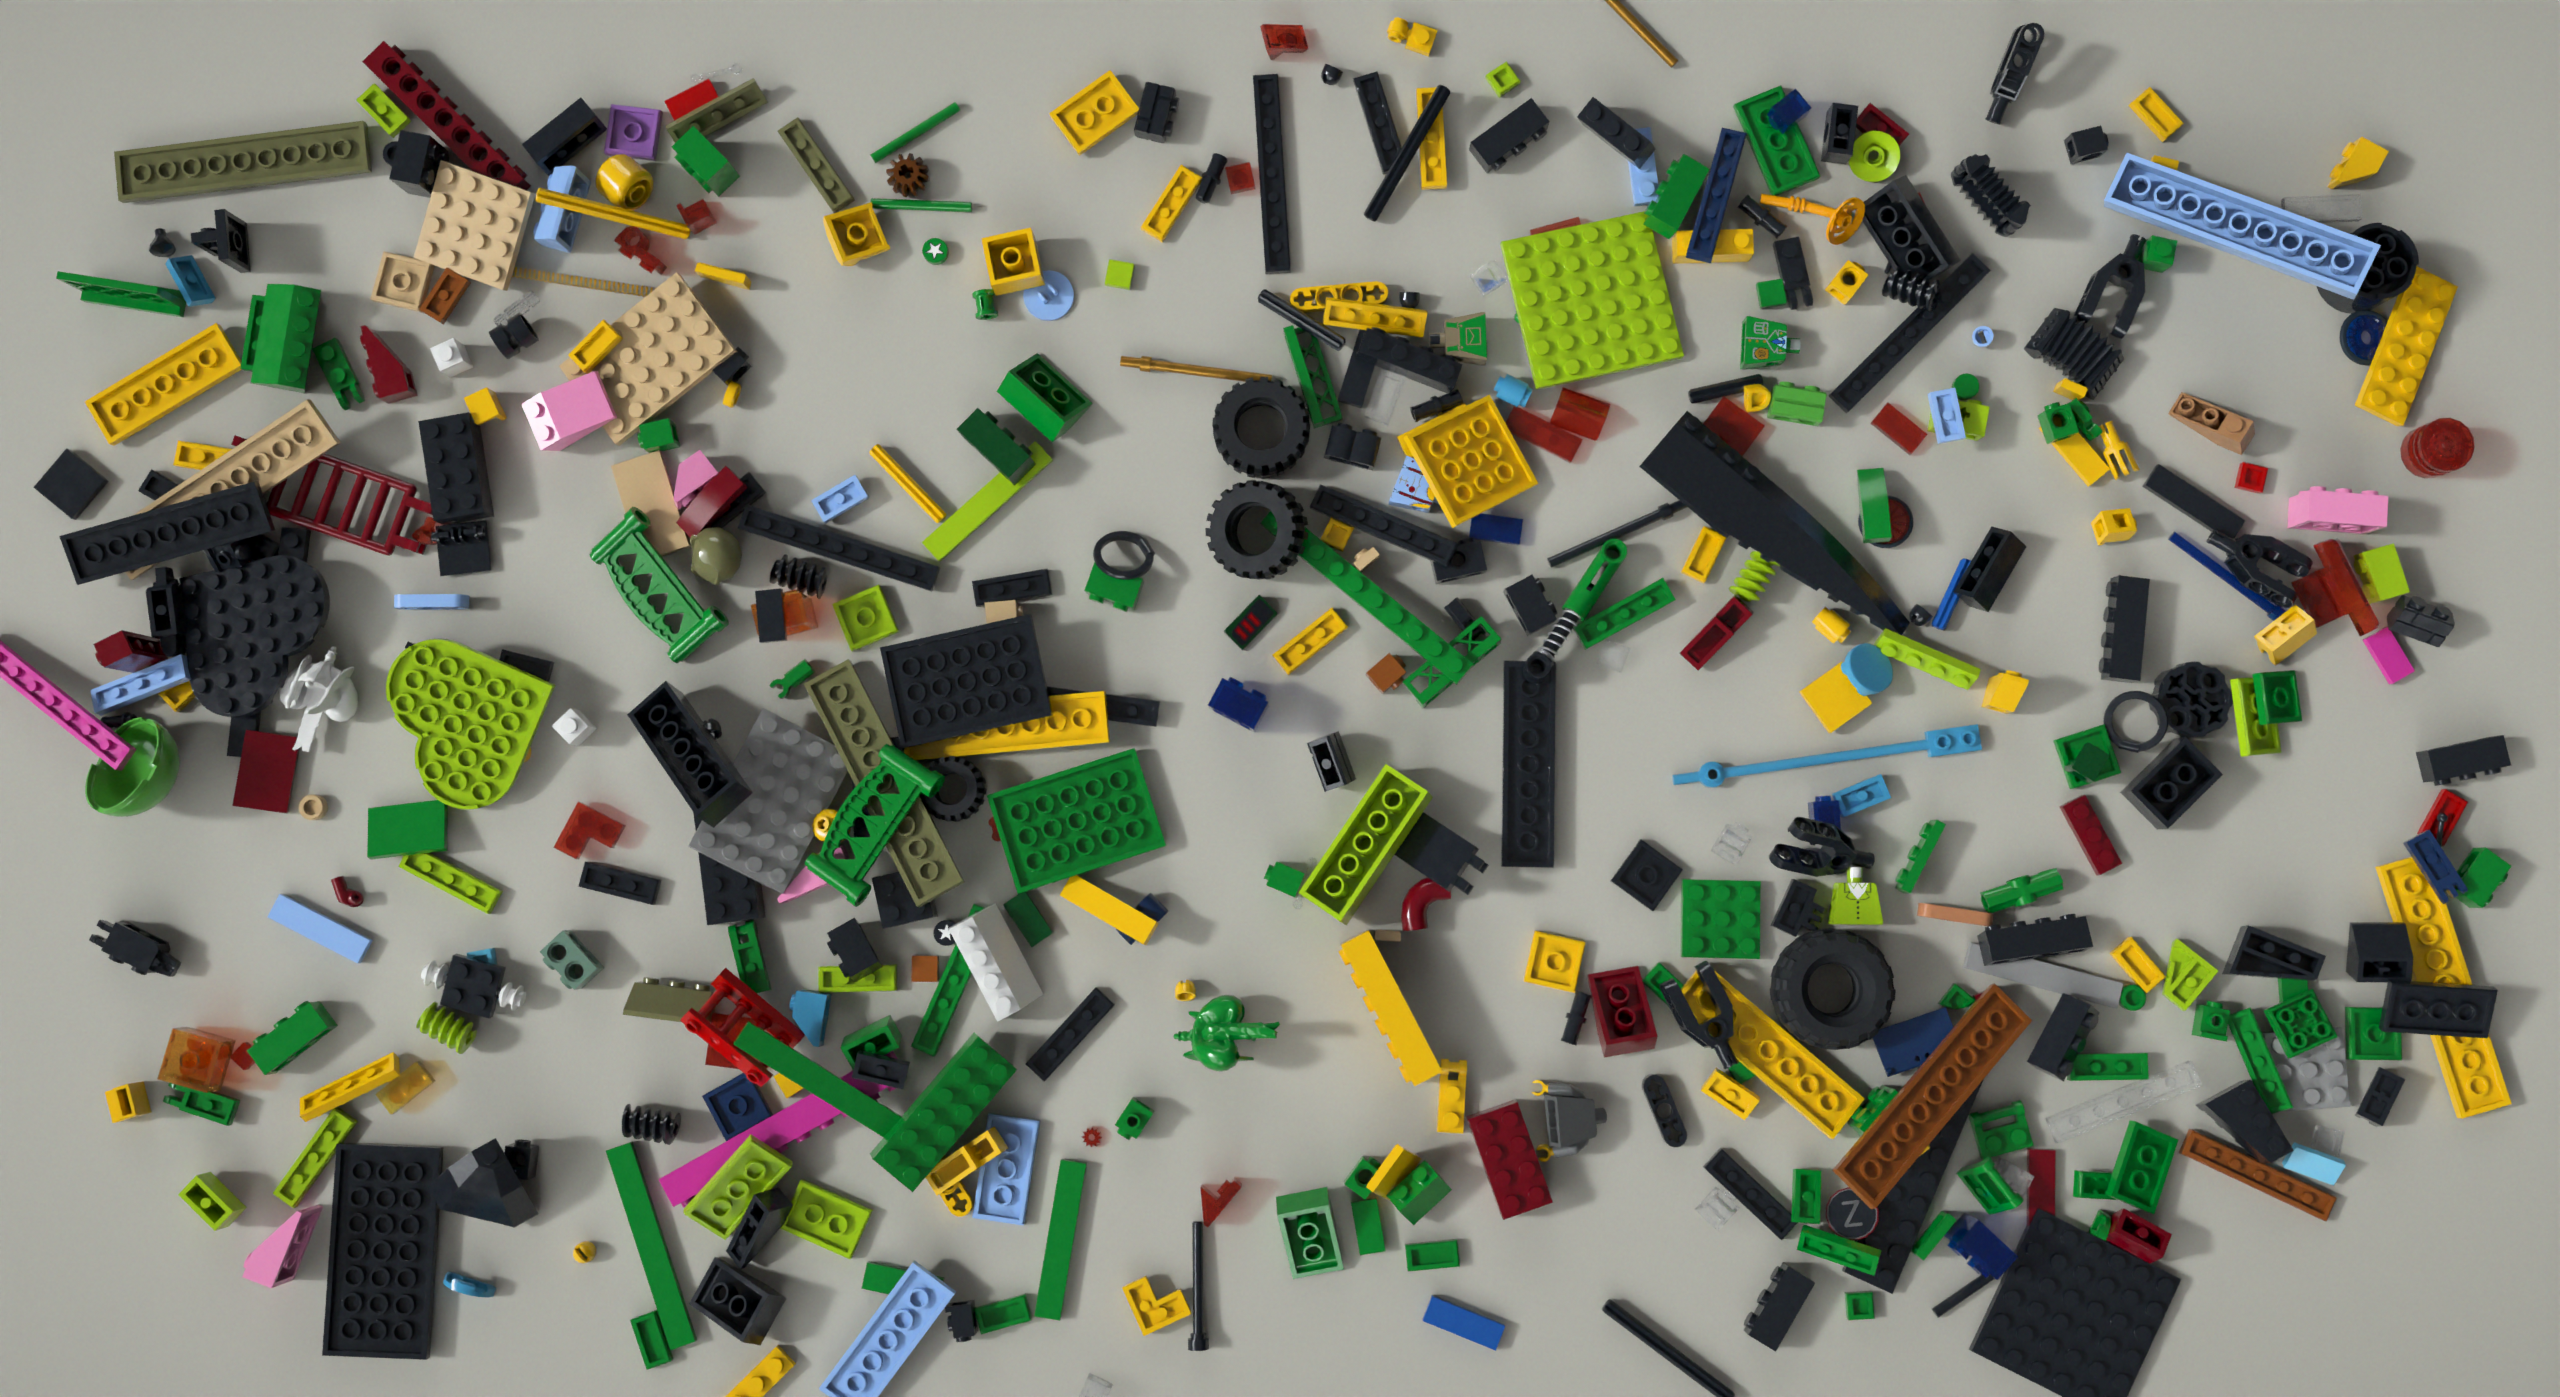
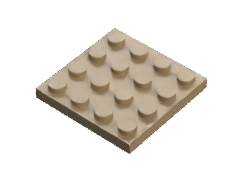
[414,160,536,291]

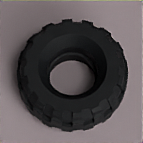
[1769,928,1896,1050]

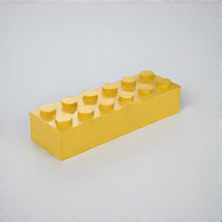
[1338,930,1442,1087]

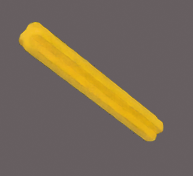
[869,444,947,523]

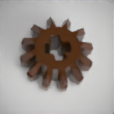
[886,153,930,197]

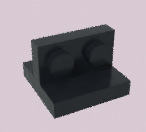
[191,209,251,273]

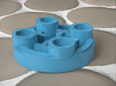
[1841,643,1893,696]

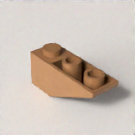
[2168,392,2255,455]

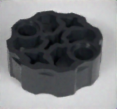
[2149,662,2233,738]

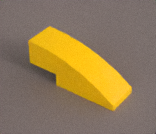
[925,1126,1008,1195]

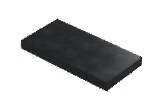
[2379,980,2498,1038]

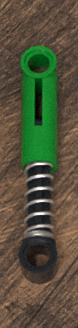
[1523,539,1627,683]

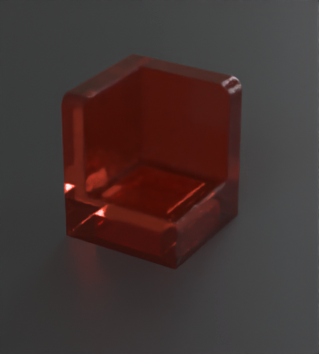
[676,199,717,234]

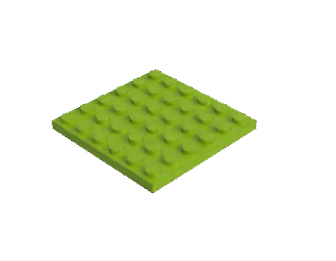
[1500,211,1684,390]

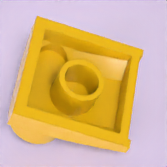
[823,202,890,266]

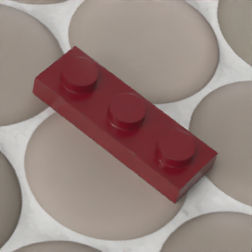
[2059,795,2122,875]

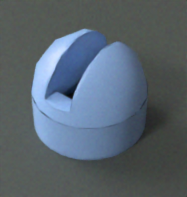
[1972,326,1994,347]

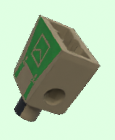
[1429,312,1487,365]

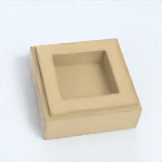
[1374,929,1401,942]

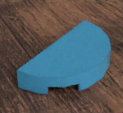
[443,1271,496,1298]

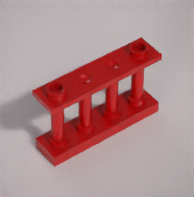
[680,968,805,1087]

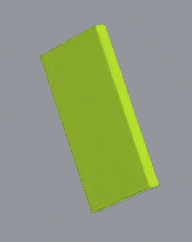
[683,1135,793,1240]

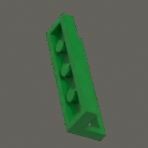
[1283,325,1343,429]
[1403,616,1501,708]

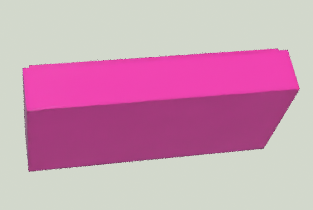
[2363,627,2415,684]

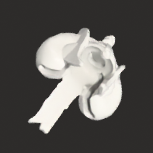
[279,646,358,752]

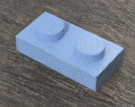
[1927,388,1966,444]
[811,475,869,524]

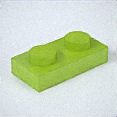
[356,83,411,138]

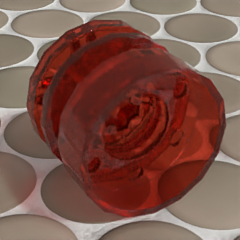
[2400,418,2475,479]

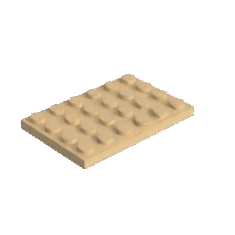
[559,272,737,446]

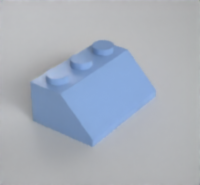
[533,165,591,253]

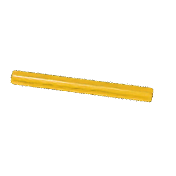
[536,188,690,239]

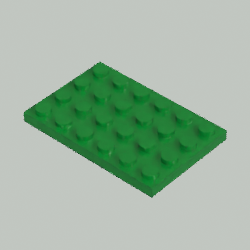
[987,748,1166,894]

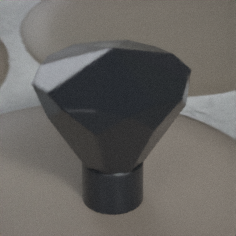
[149,228,176,257]

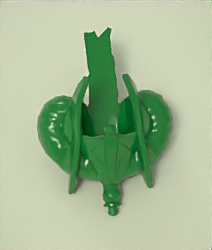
[1173,995,1280,1072]

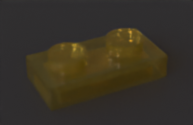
[375,1061,435,1115]

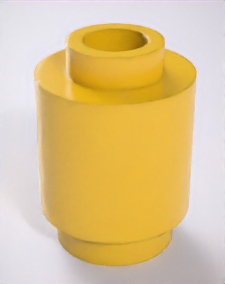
[1812,607,1851,644]

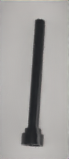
[1188,1221,1209,1351]

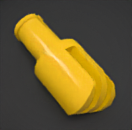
[2099,421,2140,480]

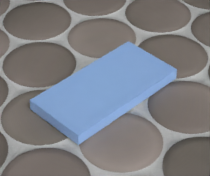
[972,1113,1040,1226]

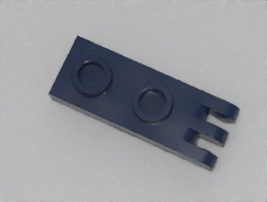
[2403,830,2468,904]

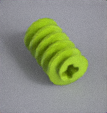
[1729,551,1780,602]
[416,1001,477,1054]

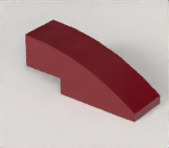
[676,466,748,538]
[1680,595,1753,671]

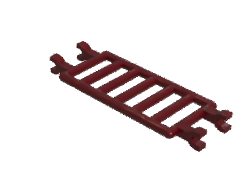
[231,435,432,556]

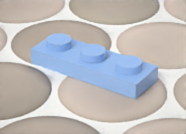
[1628,127,1659,206]

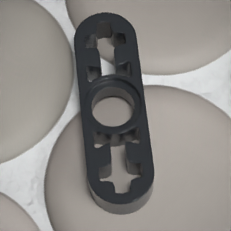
[1642,1074,1687,1147]

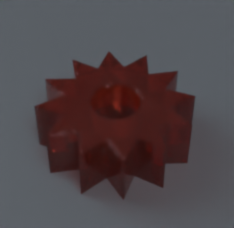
[1082,1127,1102,1147]

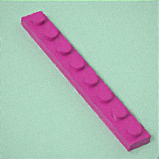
[0,640,137,771]

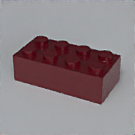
[1466,1099,1553,1220]

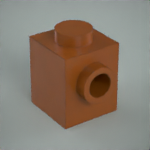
[1366,653,1406,694]

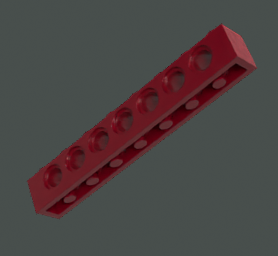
[362,41,531,190]

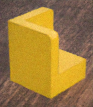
[464,387,507,425]

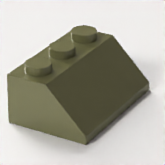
[623,977,715,1023]

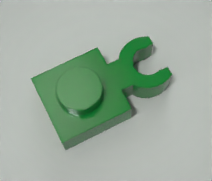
[2067,398,2103,441]

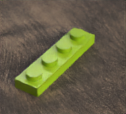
[1874,628,1981,690]

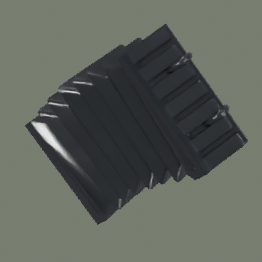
[1951,154,2031,237]
[2024,308,2124,400]

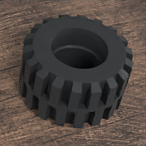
[921,756,987,822]

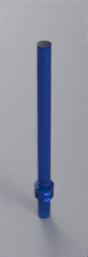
[2168,531,2286,621]

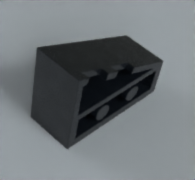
[2196,1079,2294,1163]

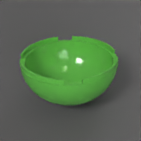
[85,717,180,817]

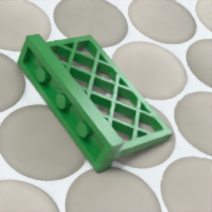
[56,271,186,318]

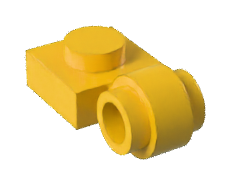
[1387,17,1438,57]

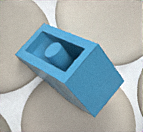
[790,990,832,1047]

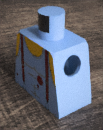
[1388,456,1439,513]

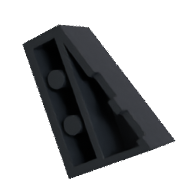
[2222,925,2326,981]

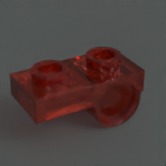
[614,226,667,275]

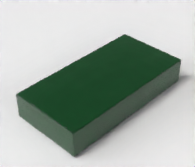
[1003,892,1054,948]

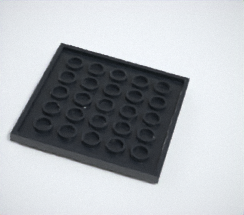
[1969,1208,2181,1397]

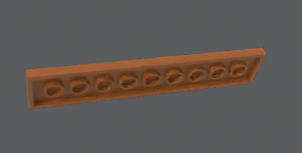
[1832,983,2032,1209]

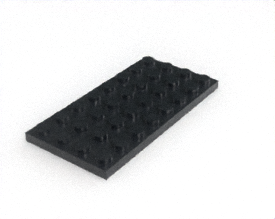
[322,1143,444,1360]

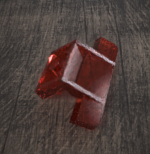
[2291,539,2379,636]

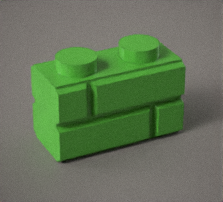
[1767,382,1827,426]

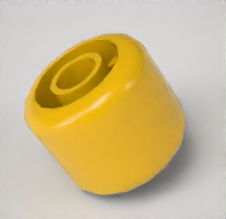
[595,154,654,211]

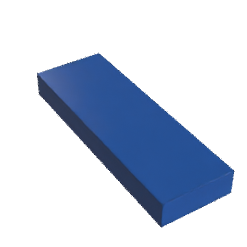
[1422,1295,1505,1351]

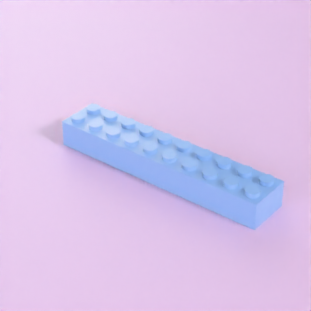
[2104,153,2381,300]

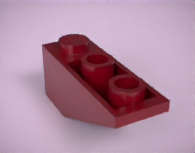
[360,325,418,404]

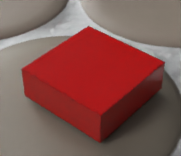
[2234,462,2268,494]

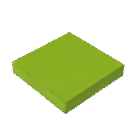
[832,585,900,652]

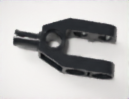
[1985,23,2045,125]
[2074,234,2147,339]
[2206,528,2313,608]
[1769,817,1875,877]
[1660,961,1739,1069]

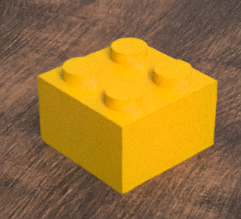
[981,227,1045,296]

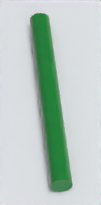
[870,102,961,163]
[870,198,972,212]

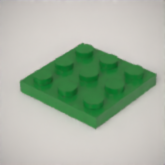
[1680,879,1761,959]

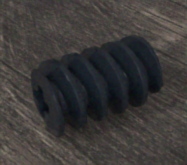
[1882,267,1941,313]
[770,554,827,599]
[622,1104,681,1145]

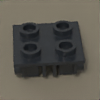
[431,520,491,576]

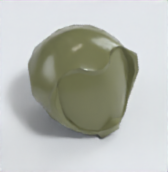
[690,527,742,585]

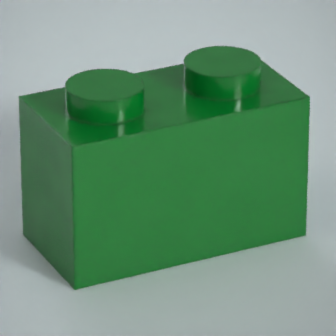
[1084,562,1144,612]
[2454,847,2511,908]
[840,1015,902,1070]
[1386,1160,1452,1225]

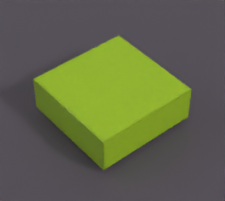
[1485,61,1521,98]
[1105,259,1135,290]

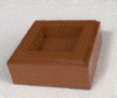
[911,955,939,982]

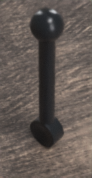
[2436,813,2448,846]

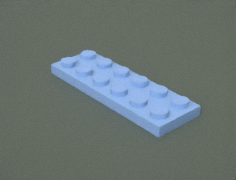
[819,1260,956,1397]

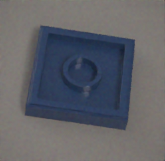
[702,1073,773,1141]

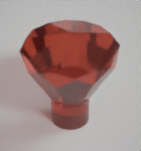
[412,517,437,545]

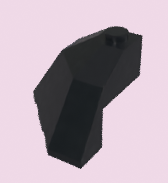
[428,1138,538,1228]

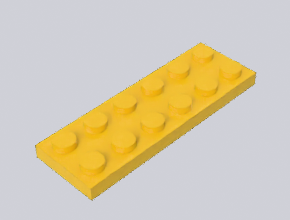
[2354,266,2458,427]
[85,323,242,446]

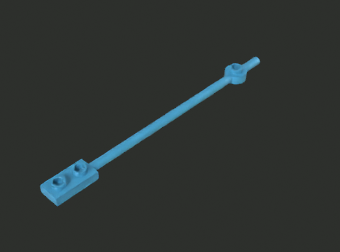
[1672,724,1982,788]

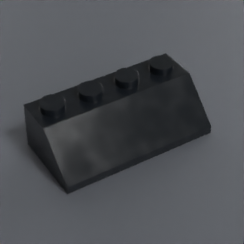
[1855,175,1961,282]

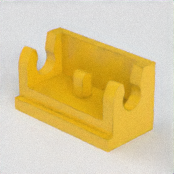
[2254,604,2317,666]

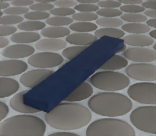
[1686,128,1747,263]

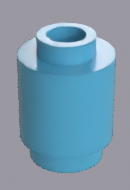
[1494,374,1533,407]

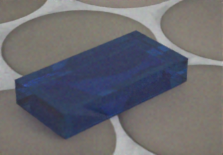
[1469,513,1523,545]

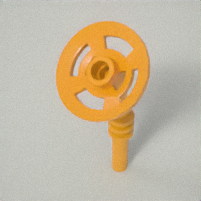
[1759,193,1865,245]

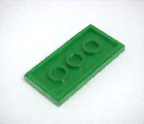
[1733,85,1821,196]

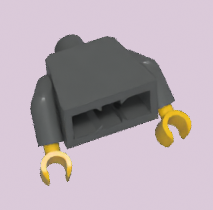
[1531,1080,1607,1162]

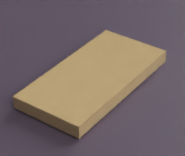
[611,450,691,556]

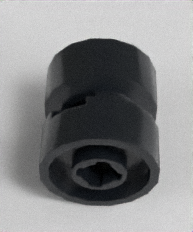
[489,313,539,359]

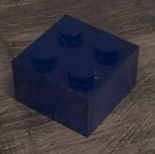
[1208,677,1269,733]
[1944,1213,2018,1280]

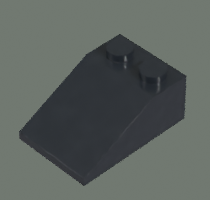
[689,1257,786,1345]

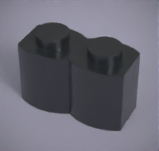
[1324,423,1381,470]

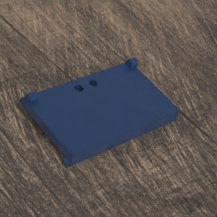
[1872,1007,1954,1077]

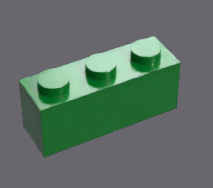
[1643,154,1710,239]
[247,1001,338,1075]

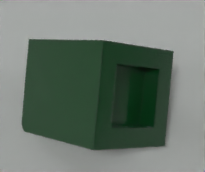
[2064,743,2110,783]

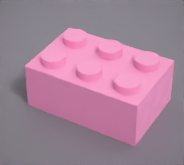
[2287,486,2388,534]

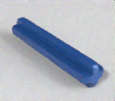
[1931,558,1971,630]

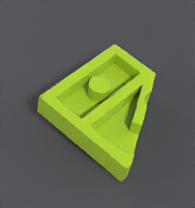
[2162,939,2218,1011]

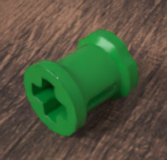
[972,289,998,320]

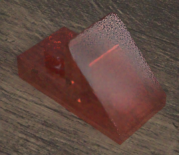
[1260,24,1308,60]
[1200,1177,1242,1228]

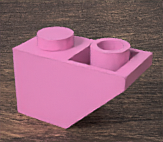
[673,450,718,510]

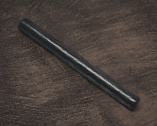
[1364,85,1450,222]
[1602,1299,1735,1397]

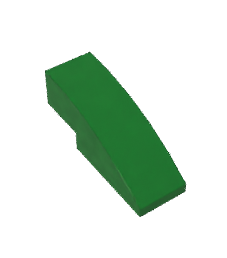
[1857,468,1892,543]

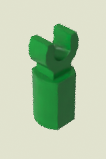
[769,659,815,699]

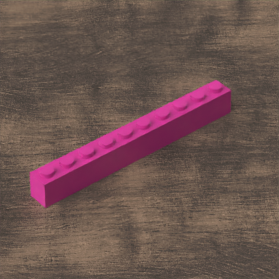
[658,1051,907,1208]

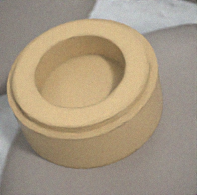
[299,795,328,820]

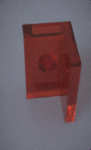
[1550,387,1610,441]

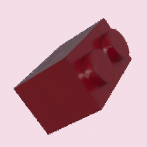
[2106,1208,2172,1263]

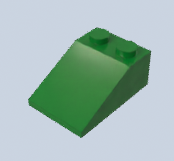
[1276,1187,1344,1279]

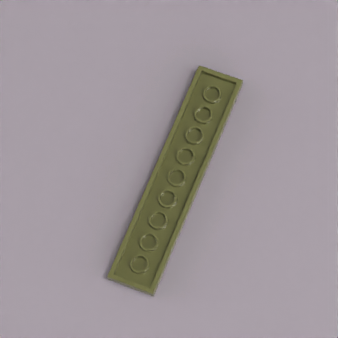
[114,121,372,203]
[804,659,965,908]

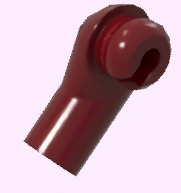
[331,876,364,907]

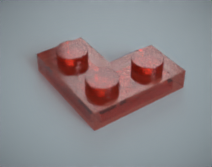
[554,802,626,859]

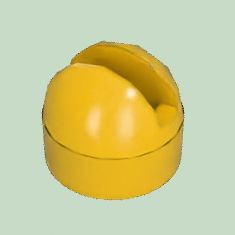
[1175,980,1196,1001]
[573,1241,596,1263]

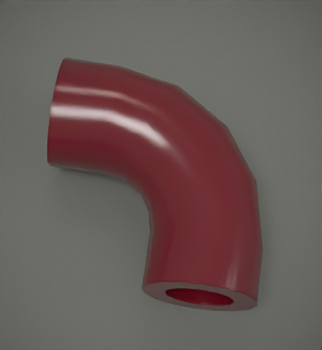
[1401,877,1451,931]

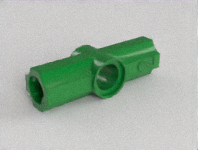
[1980,868,2063,913]

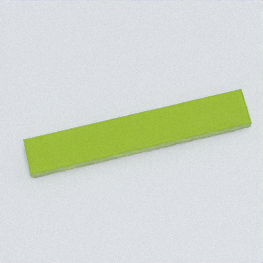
[922,441,1053,562]

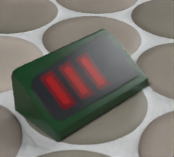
[1224,595,1278,651]

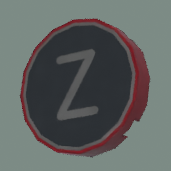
[1826,1187,1880,1241]

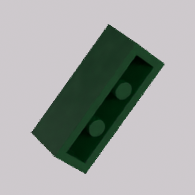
[956,408,1036,486]

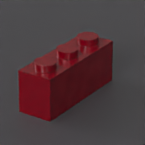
[93,630,168,673]

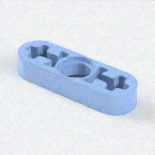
[394,594,469,610]

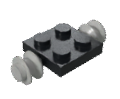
[421,954,526,1018]

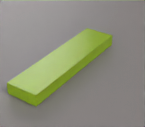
[398,853,503,914]
[273,1107,358,1208]

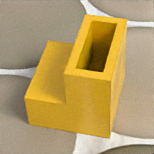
[105,1081,152,1123]

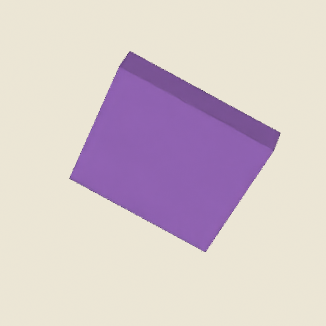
[604,104,663,161]

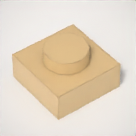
[1353,547,1380,573]

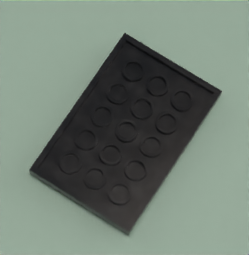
[880,614,1053,749]

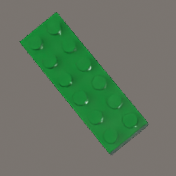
[870,1032,1017,1192]

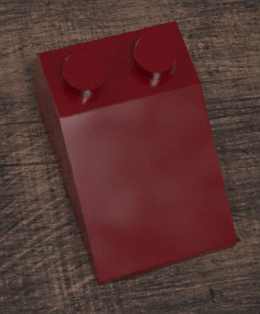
[1587,966,1658,1058]

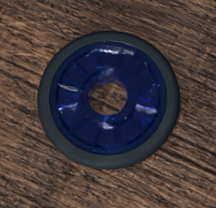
[2339,310,2387,365]

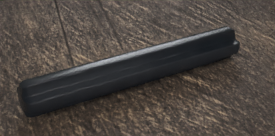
[1258,289,1346,351]

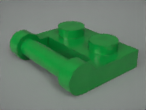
[1969,1100,2034,1159]
[1956,1157,2024,1215]

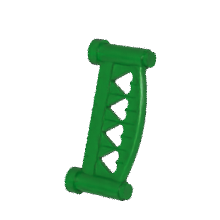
[589,507,729,663]
[805,744,945,907]

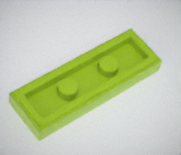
[818,964,898,993]

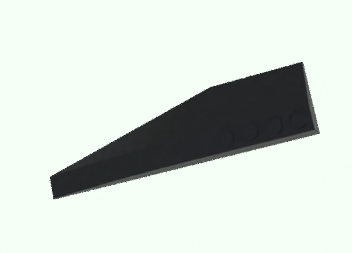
[1639,411,1910,635]

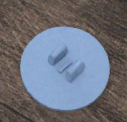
[1023,270,1074,321]

